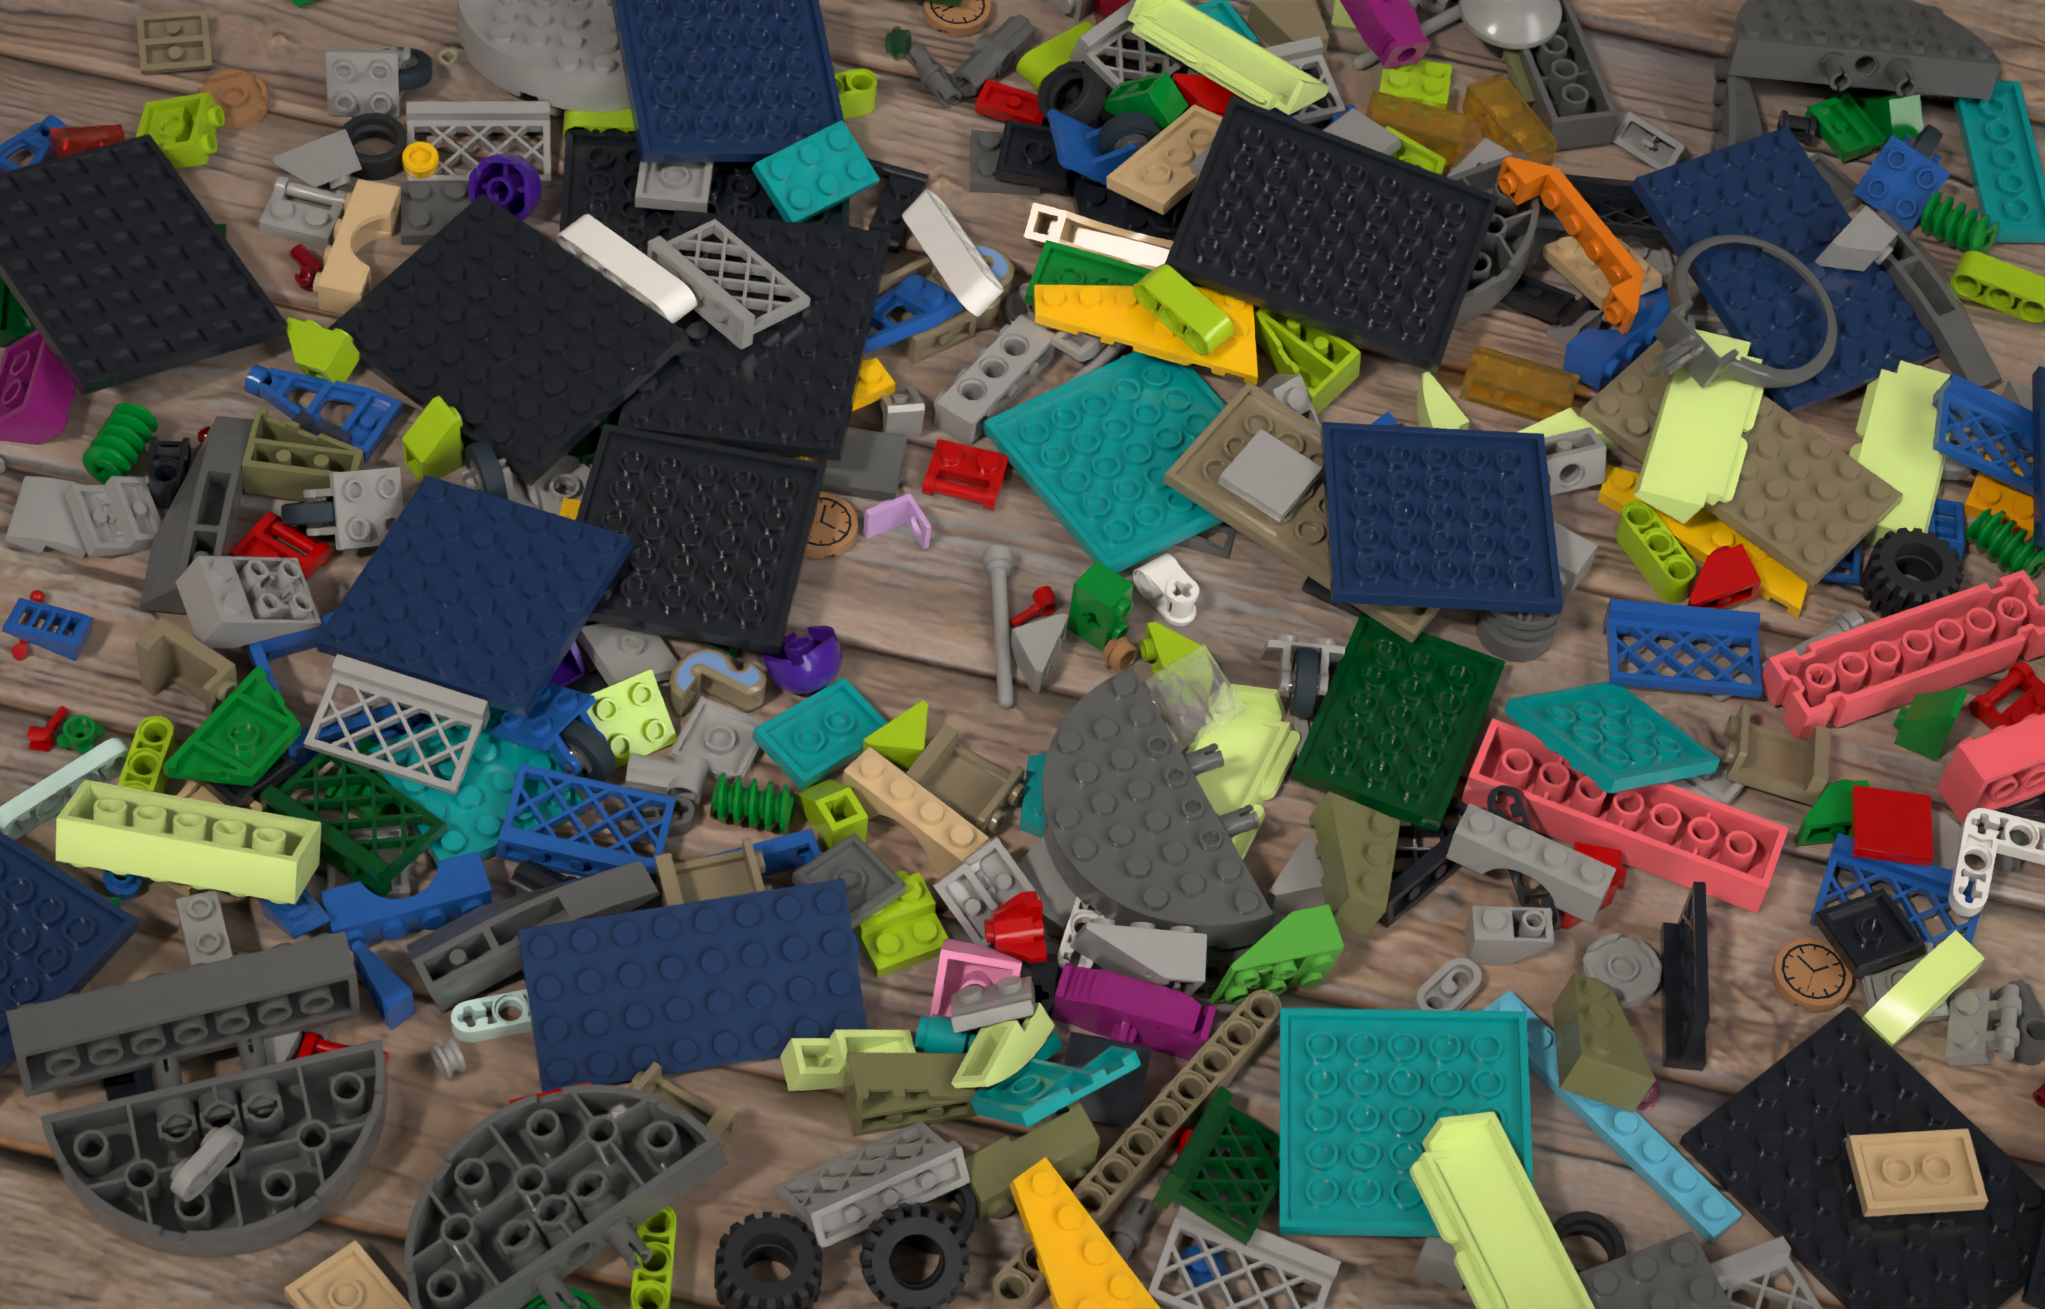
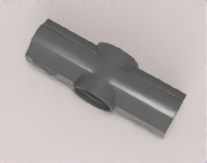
[951,14,1035,98]

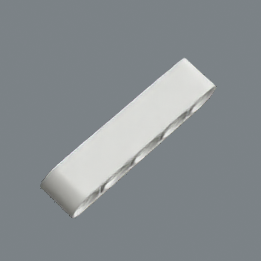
[902,189,1004,317]
[557,214,697,324]

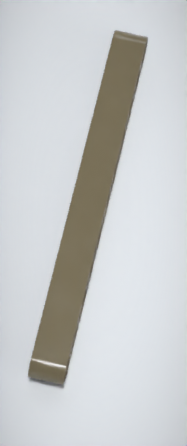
[990,990,1281,1309]

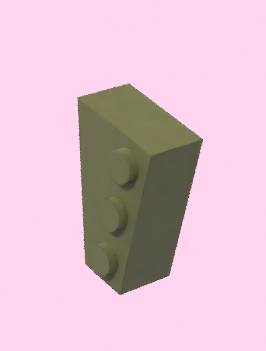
[241,406,364,501]
[1309,791,1400,937]
[1552,973,1656,1113]
[843,1052,977,1137]
[965,1099,1100,1222]

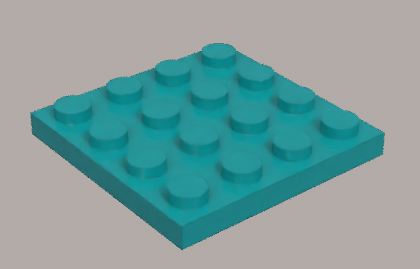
[1504,681,1720,793]
[368,706,585,867]

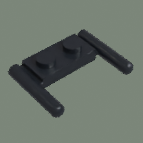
[849,158,929,253]
[1499,274,1594,327]

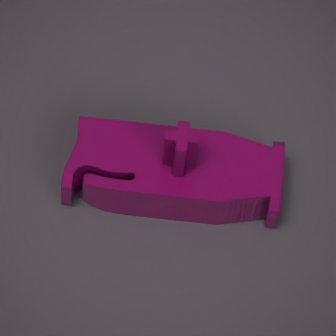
[1340,0,1430,69]
[1051,962,1217,1061]

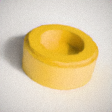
[402,142,439,179]

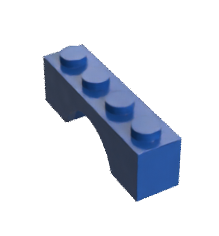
[1563,287,1670,390]
[320,851,492,951]

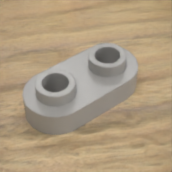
[1414,957,1482,1010]
[170,1125,244,1202]

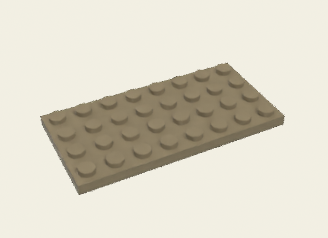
[1579,340,1903,587]
[1163,381,1441,643]

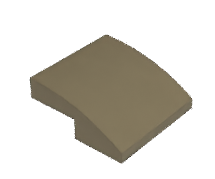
[136,9,213,74]

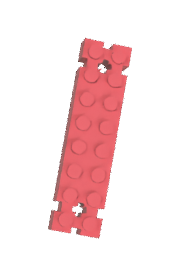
[1761,570,2045,740]

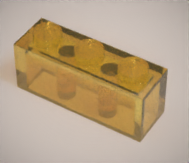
[1462,73,1558,166]
[1365,90,1473,168]
[1459,344,1580,422]

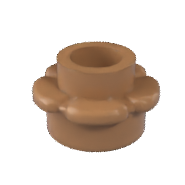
[1103,637,1138,673]

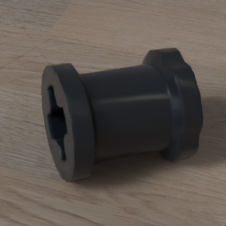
[1776,110,1817,146]

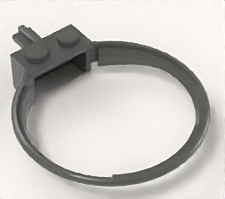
[1653,234,1837,388]

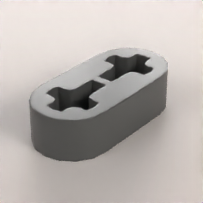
[620,795,695,842]

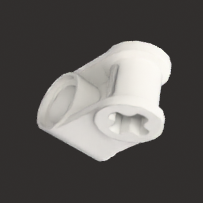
[1133,553,1199,626]

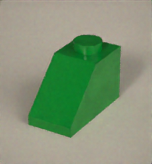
[1103,72,1188,130]
[1858,93,1924,144]
[1893,688,1968,762]
[1795,779,1869,847]

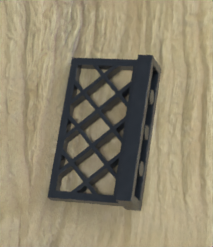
[1537,174,1666,240]
[1321,795,1489,928]
[1660,881,1710,1071]

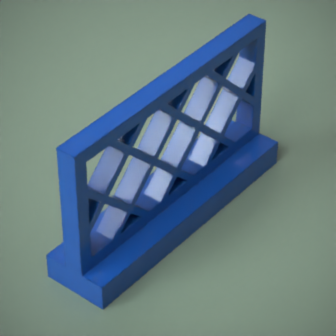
[1932,373,2033,496]
[1603,599,1763,698]
[496,763,676,886]
[1809,833,1981,949]

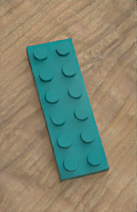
[1952,80,2045,243]

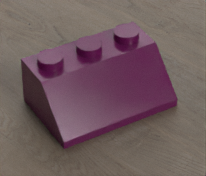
[0,330,76,445]

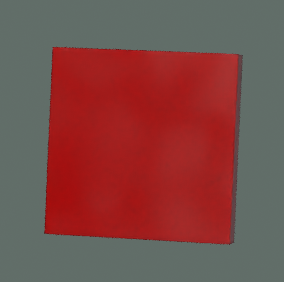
[1850,785,1934,867]

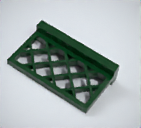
[260,753,447,897]
[1152,1086,1280,1246]

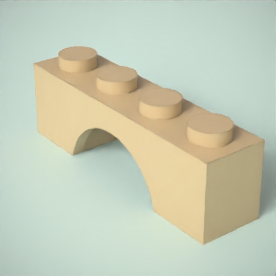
[313,179,401,314]
[842,747,990,875]

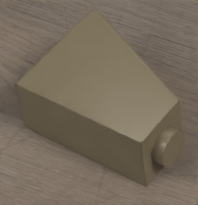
[1247,0,1329,60]

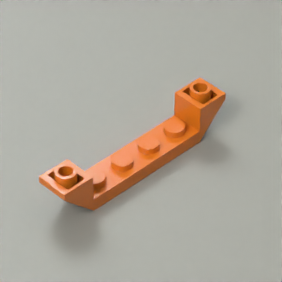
[1496,156,1644,335]

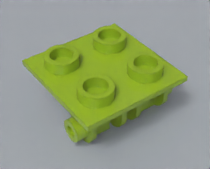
[586,669,677,768]

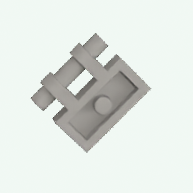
[1945,984,2022,1066]

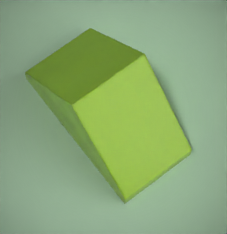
[862,700,928,771]

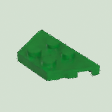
[163,666,301,787]

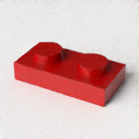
[975,79,1046,126]

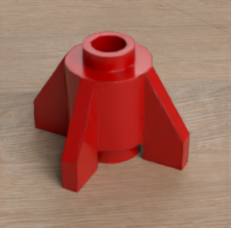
[984,891,1047,963]

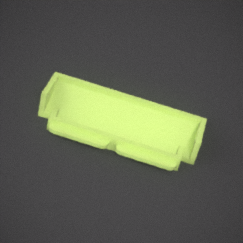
[1127,0,1330,115]
[1634,329,1764,524]
[1849,360,1956,545]
[1186,683,1301,860]
[1410,1112,1595,1309]

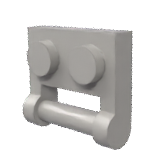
[259,175,348,248]

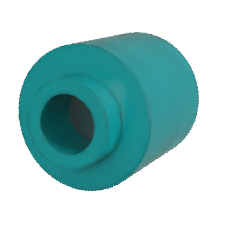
[914,1013,977,1054]

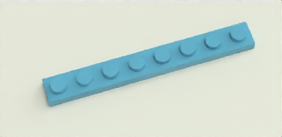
[1482,990,1742,1245]

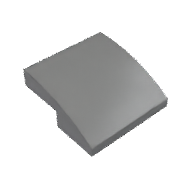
[4,476,87,559]
[64,476,162,557]
[933,836,1043,946]

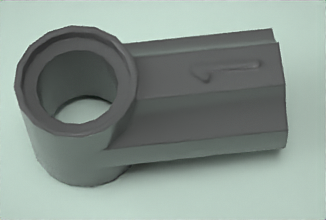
[1995,980,2045,1066]

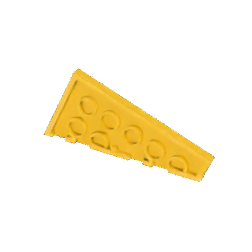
[1034,285,1258,385]
[1597,465,1808,619]
[1009,1157,1160,1309]

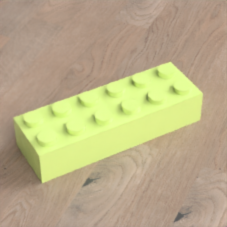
[55,780,321,904]

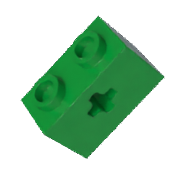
[1067,560,1134,652]

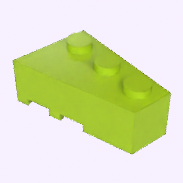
[1254,308,1361,415]

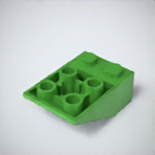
[1211,904,1345,1005]

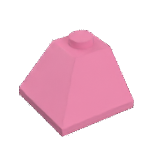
[930,938,1022,1036]

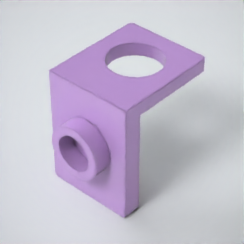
[863,493,931,549]

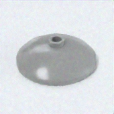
[1459,0,1562,49]

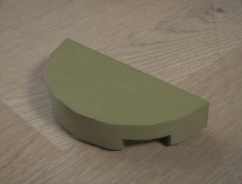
[1502,48,1535,108]

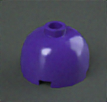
[468,153,542,221]
[762,625,842,697]

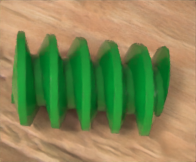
[1921,191,2000,254]
[82,402,158,485]
[1965,508,2045,579]
[710,772,796,835]

